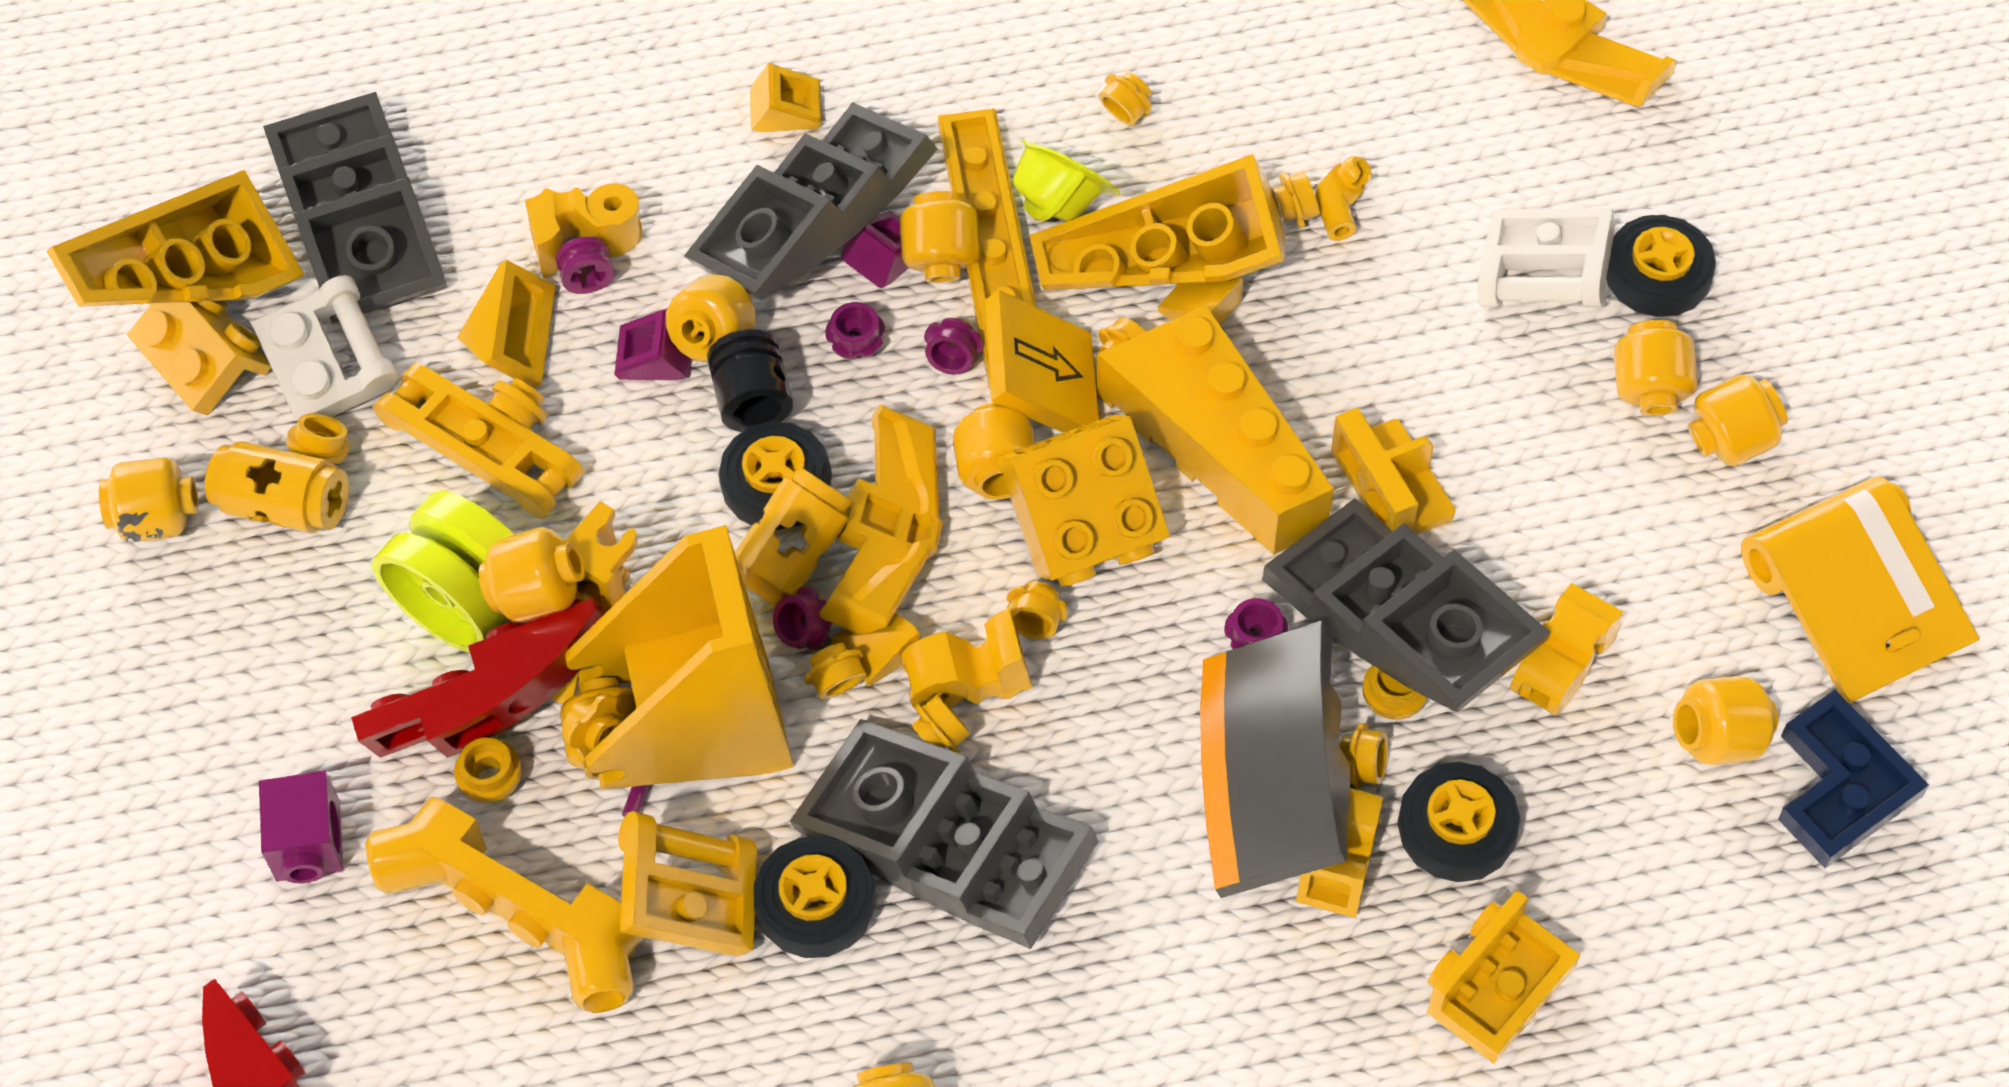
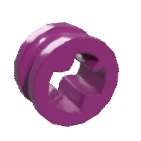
[555,237,615,294]

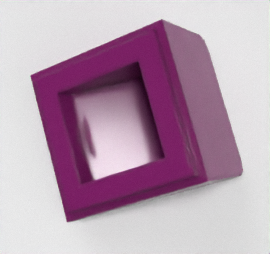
[841,211,909,288]
[614,308,692,380]

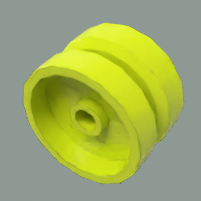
[371,490,514,653]

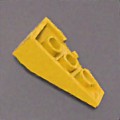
[1029,154,1286,290]
[46,170,305,307]

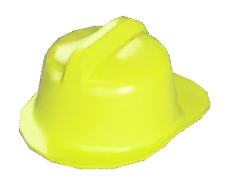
[1013,138,1121,222]

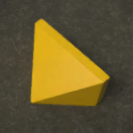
[457,260,555,389]

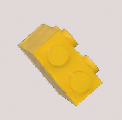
[997,415,1170,586]

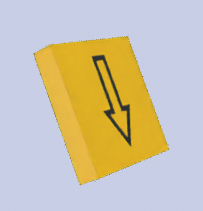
[985,290,1099,433]

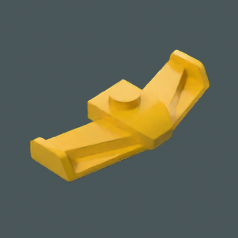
[1462,0,1677,108]
[819,404,943,635]

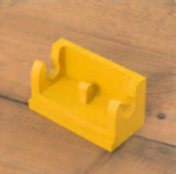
[564,501,637,613]

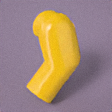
[1315,156,1372,241]

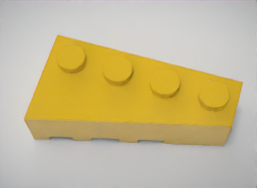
[1096,305,1334,555]

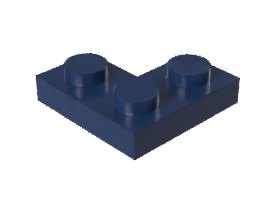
[1778,689,1929,868]

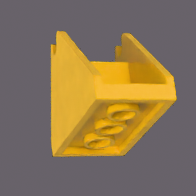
[565,525,794,789]

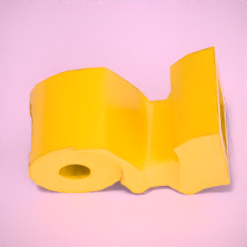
[525,183,642,278]
[1510,583,1623,716]
[901,608,1032,709]
[1296,788,1384,918]

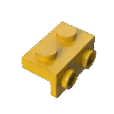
[127,300,271,415]
[1427,890,1580,1064]

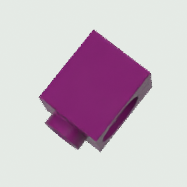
[259,770,344,884]

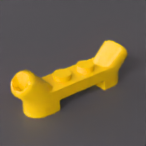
[365,797,644,1013]

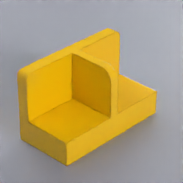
[1331,407,1455,535]

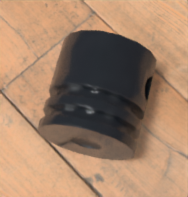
[707,329,793,432]

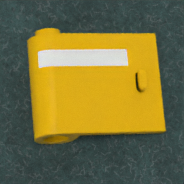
[1741,476,1980,704]

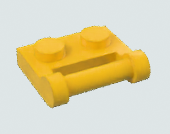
[618,811,757,957]

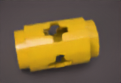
[205,441,349,533]
[735,466,853,606]

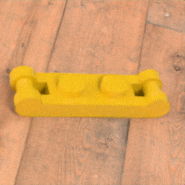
[373,362,584,519]

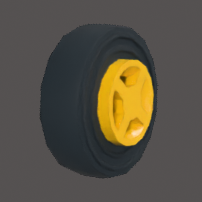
[1606,215,1716,317]
[718,421,832,530]
[1397,761,1521,883]
[753,836,875,958]

